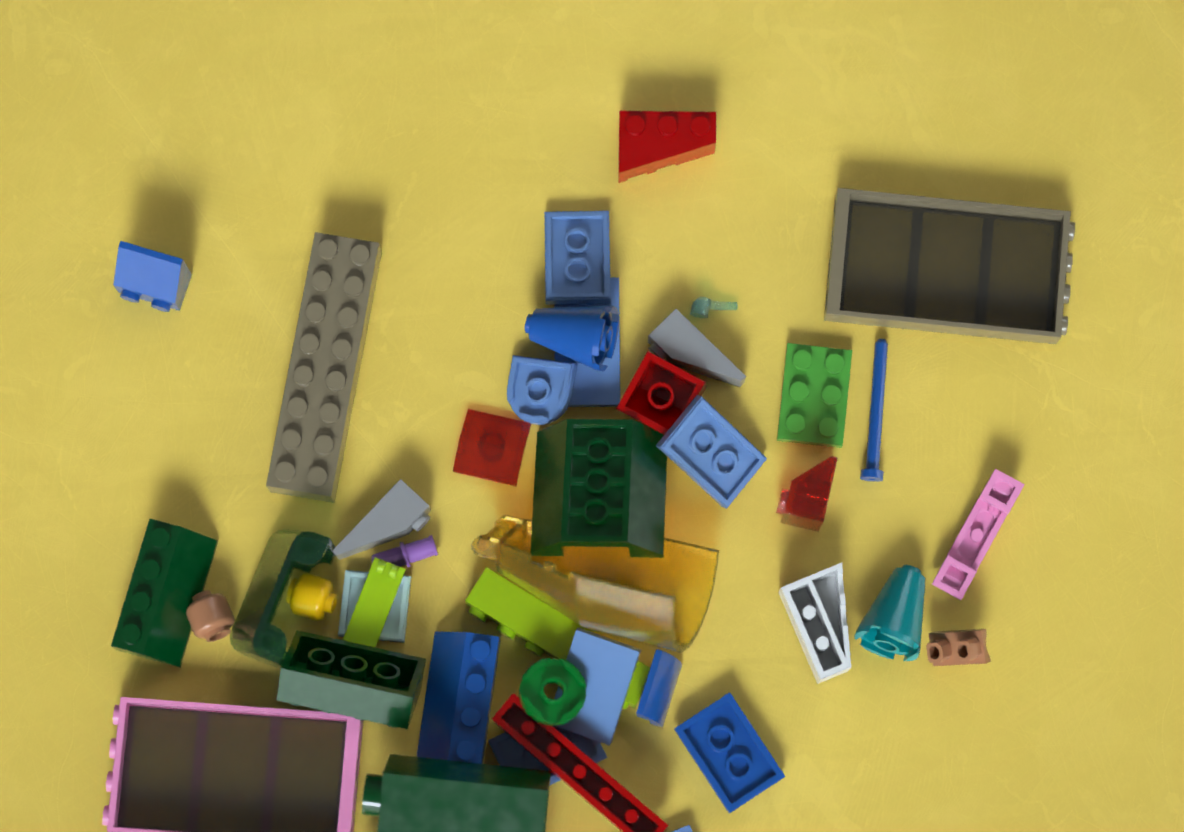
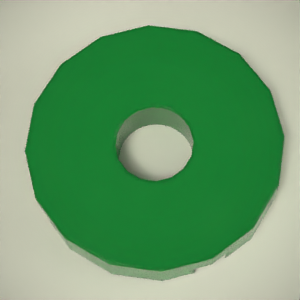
[519,658,586,726]

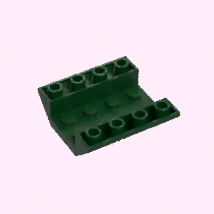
[530,419,667,558]

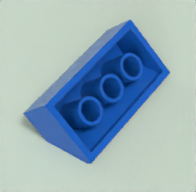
[417,631,501,764]

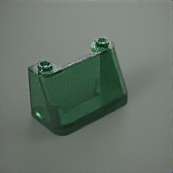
[230,529,335,670]

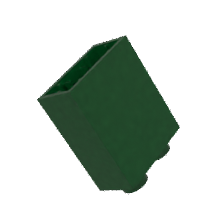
[362,754,551,832]

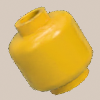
[286,573,338,621]

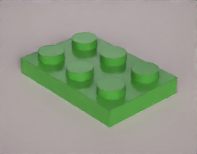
[777,343,852,448]

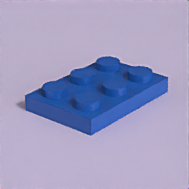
[674,692,785,814]

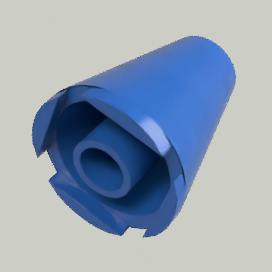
[525,306,619,372]

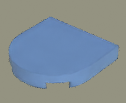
[507,355,577,425]

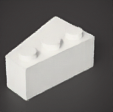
[778,563,851,684]

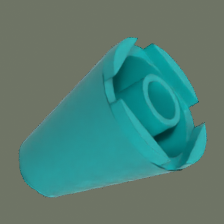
[854,565,926,661]

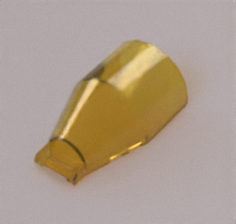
[471,515,719,653]

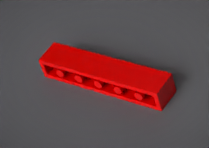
[491,693,669,832]

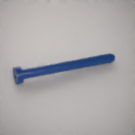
[860,339,888,482]

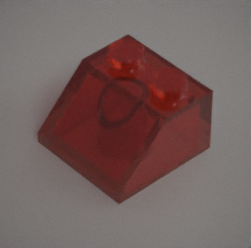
[776,456,838,532]

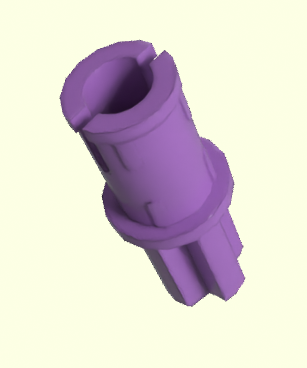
[372,535,438,567]

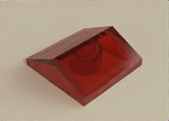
[453,409,532,487]

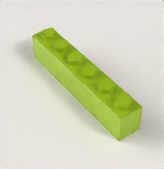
[465,567,650,710]

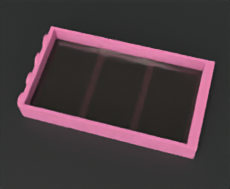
[102,697,363,832]

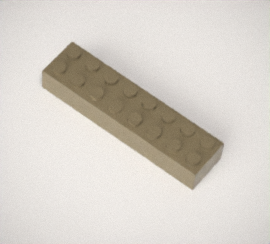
[266,232,382,503]

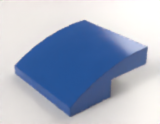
[636,649,682,728]

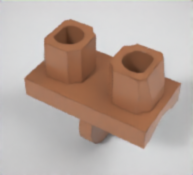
[926,629,991,666]

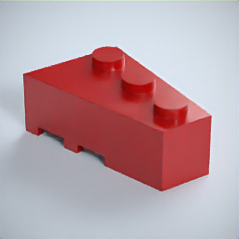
[618,111,716,183]

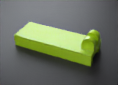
[343,557,406,647]

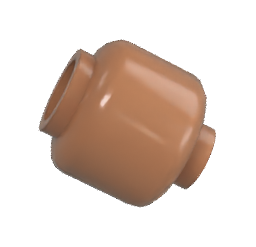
[186,590,235,642]

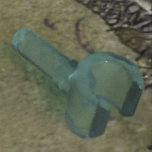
[690,297,738,318]

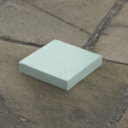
[338,570,412,643]

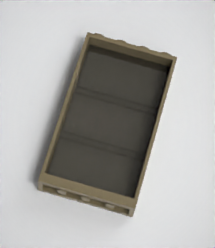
[824,188,1075,344]

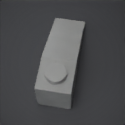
[648,309,746,387]
[332,479,431,560]

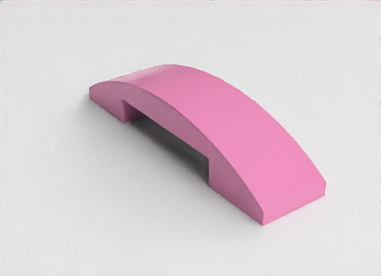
[932,469,1025,600]

